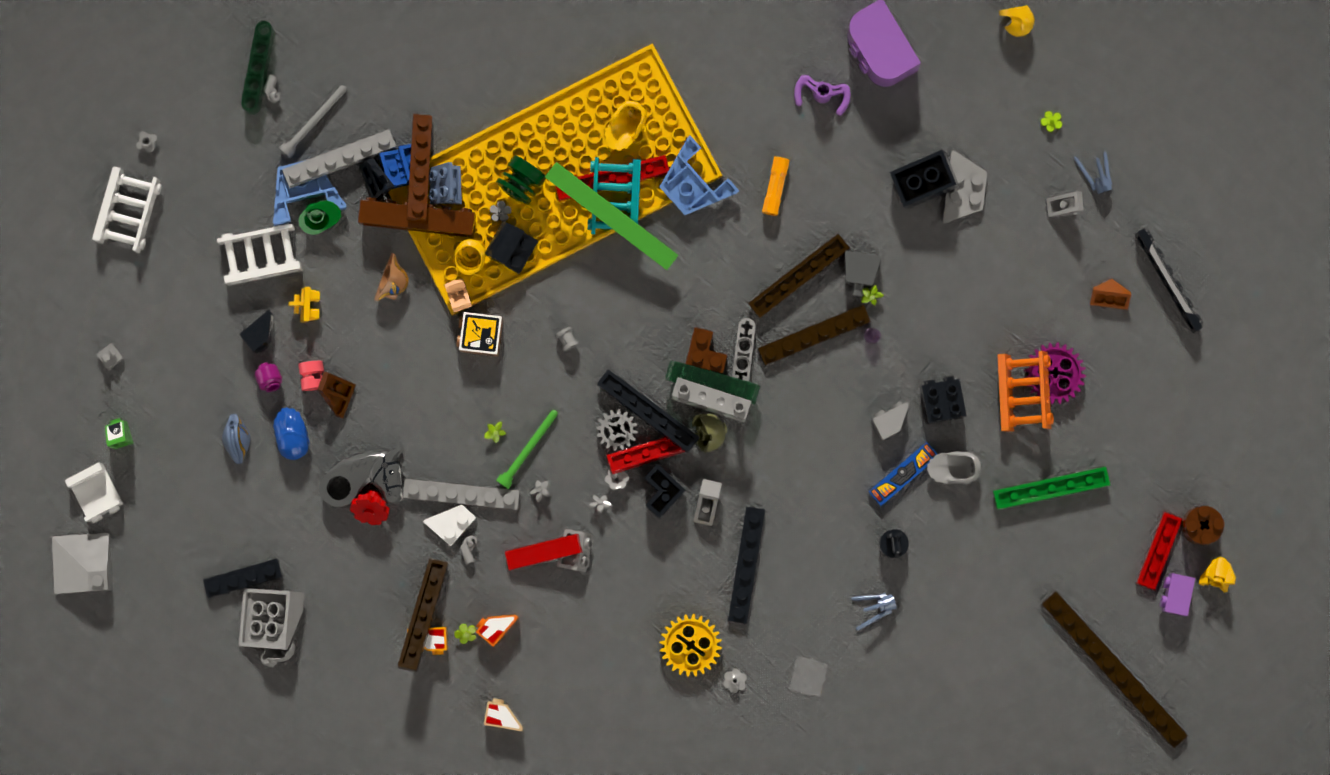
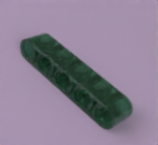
[241,21,275,115]
[665,360,760,404]

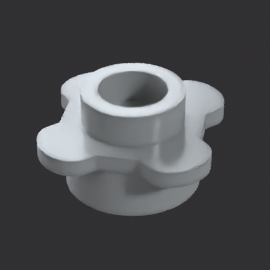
[136,131,158,152]

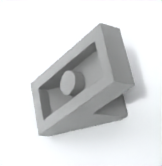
[1046,191,1084,217]

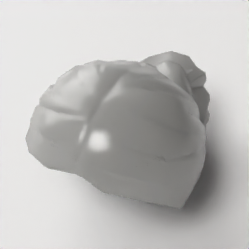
[260,639,295,667]

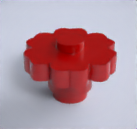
[350,490,390,525]

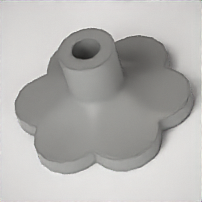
[605,469,629,490]
[723,669,747,693]

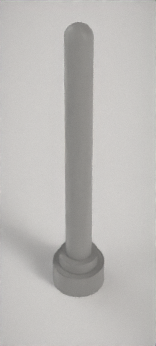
[279,85,347,158]

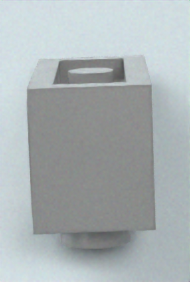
[693,479,722,526]

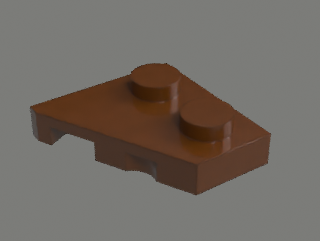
[317,371,356,419]

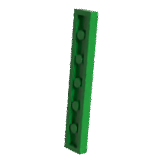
[993,467,1110,510]

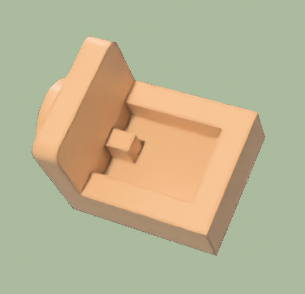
[445,279,472,313]

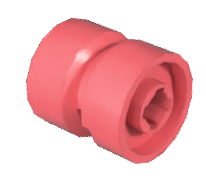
[298,360,324,391]

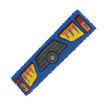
[868,442,938,506]

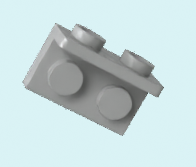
[557,529,593,572]

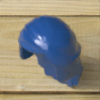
[273,407,310,460]

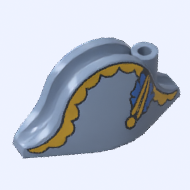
[222,414,250,464]

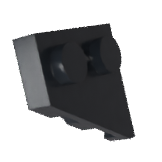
[359,158,394,200]

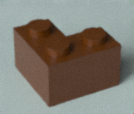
[685,327,727,376]

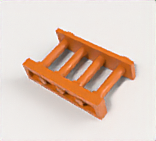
[998,351,1054,432]

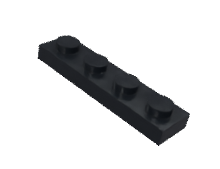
[203,558,283,598]

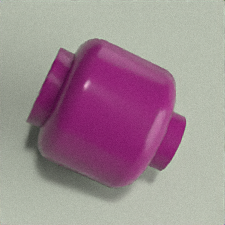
[254,363,283,392]

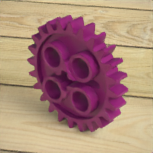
[1023,342,1086,405]

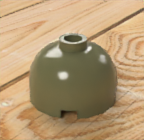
[692,413,727,453]

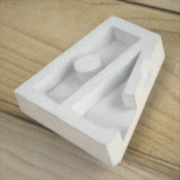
[423,505,477,546]

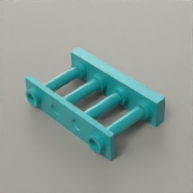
[587,157,641,234]

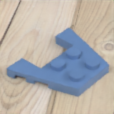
[659,135,739,216]
[273,160,347,226]

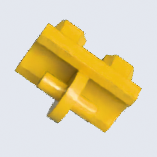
[288,287,320,323]

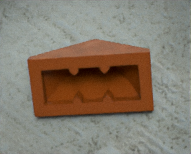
[1090,279,1131,310]

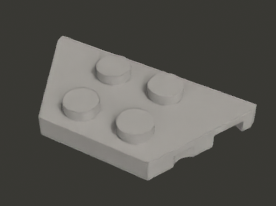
[942,150,987,224]

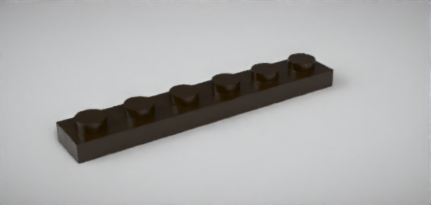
[748,233,850,319]
[758,304,871,366]
[397,558,449,673]

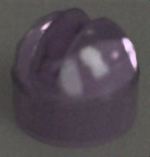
[864,328,881,344]

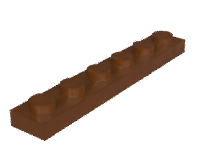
[407,114,432,222]

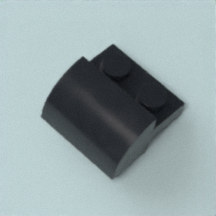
[485,221,538,274]

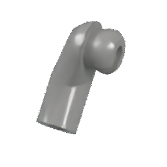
[263,74,280,103]

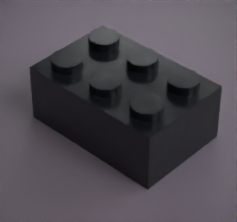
[889,149,960,209]

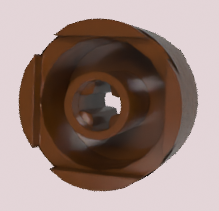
[1182,506,1225,545]

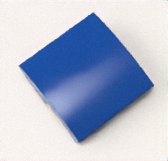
[379,144,411,189]

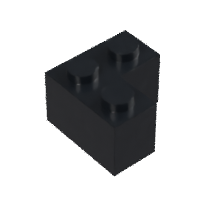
[644,464,686,519]

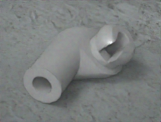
[460,536,477,565]

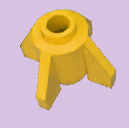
[1199,557,1236,592]

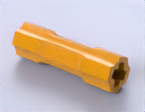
[762,156,790,216]

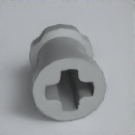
[555,327,579,352]

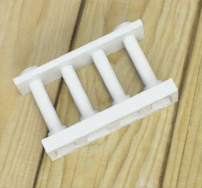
[92,166,162,254]
[217,223,303,286]

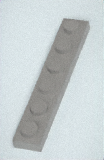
[282,129,396,189]
[403,479,520,510]

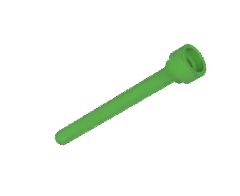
[496,410,558,489]

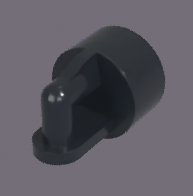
[879,529,909,559]

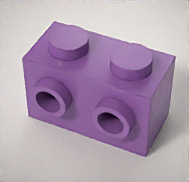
[1160,573,1195,616]

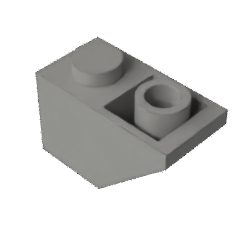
[871,401,909,441]

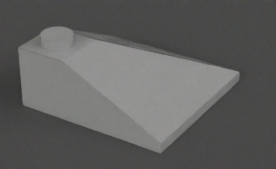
[52,533,113,594]
[239,588,304,650]

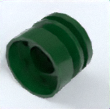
[496,155,546,205]

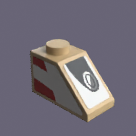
[484,698,524,731]

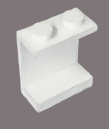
[65,462,123,523]

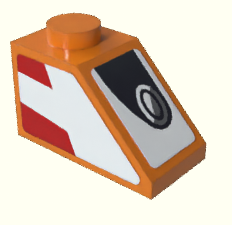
[476,615,519,647]

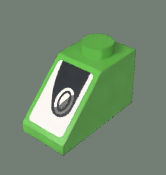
[105,418,134,449]

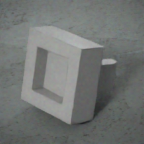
[96,343,124,370]

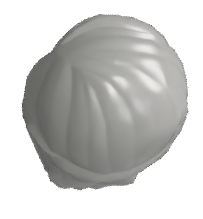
[927,451,981,485]

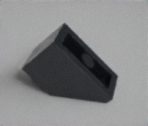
[239,310,274,354]

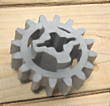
[596,409,638,451]

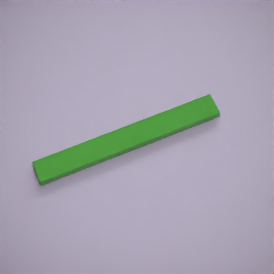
[545,162,679,270]

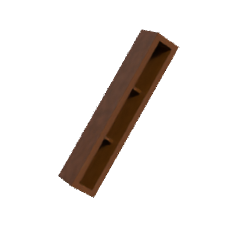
[358,197,476,238]

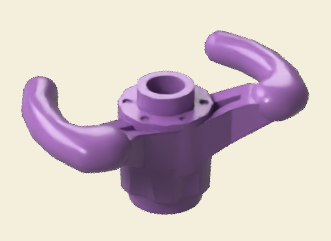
[794,75,851,116]

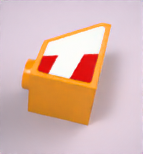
[407,627,448,655]

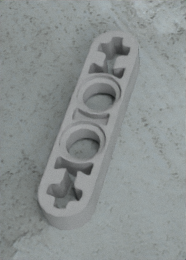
[731,318,756,393]

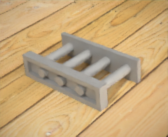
[672,377,751,423]

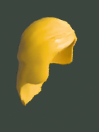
[605,101,647,151]

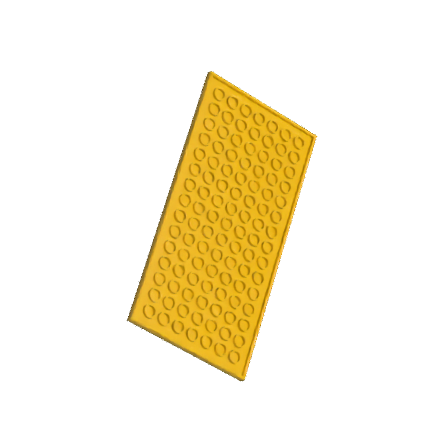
[388,43,723,316]

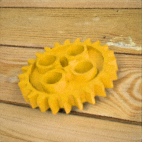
[659,614,722,677]

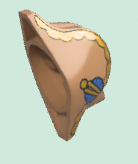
[374,253,409,301]

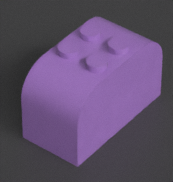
[847,0,921,87]

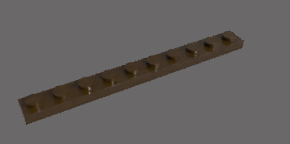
[1041,591,1188,749]

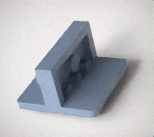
[429,162,462,206]

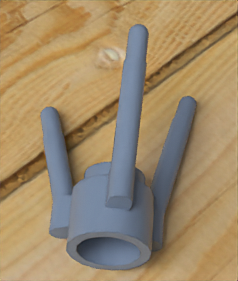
[1074,152,1112,194]
[851,593,896,631]

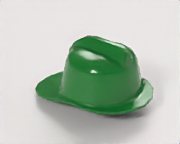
[298,201,341,235]

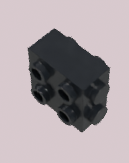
[920,376,967,425]

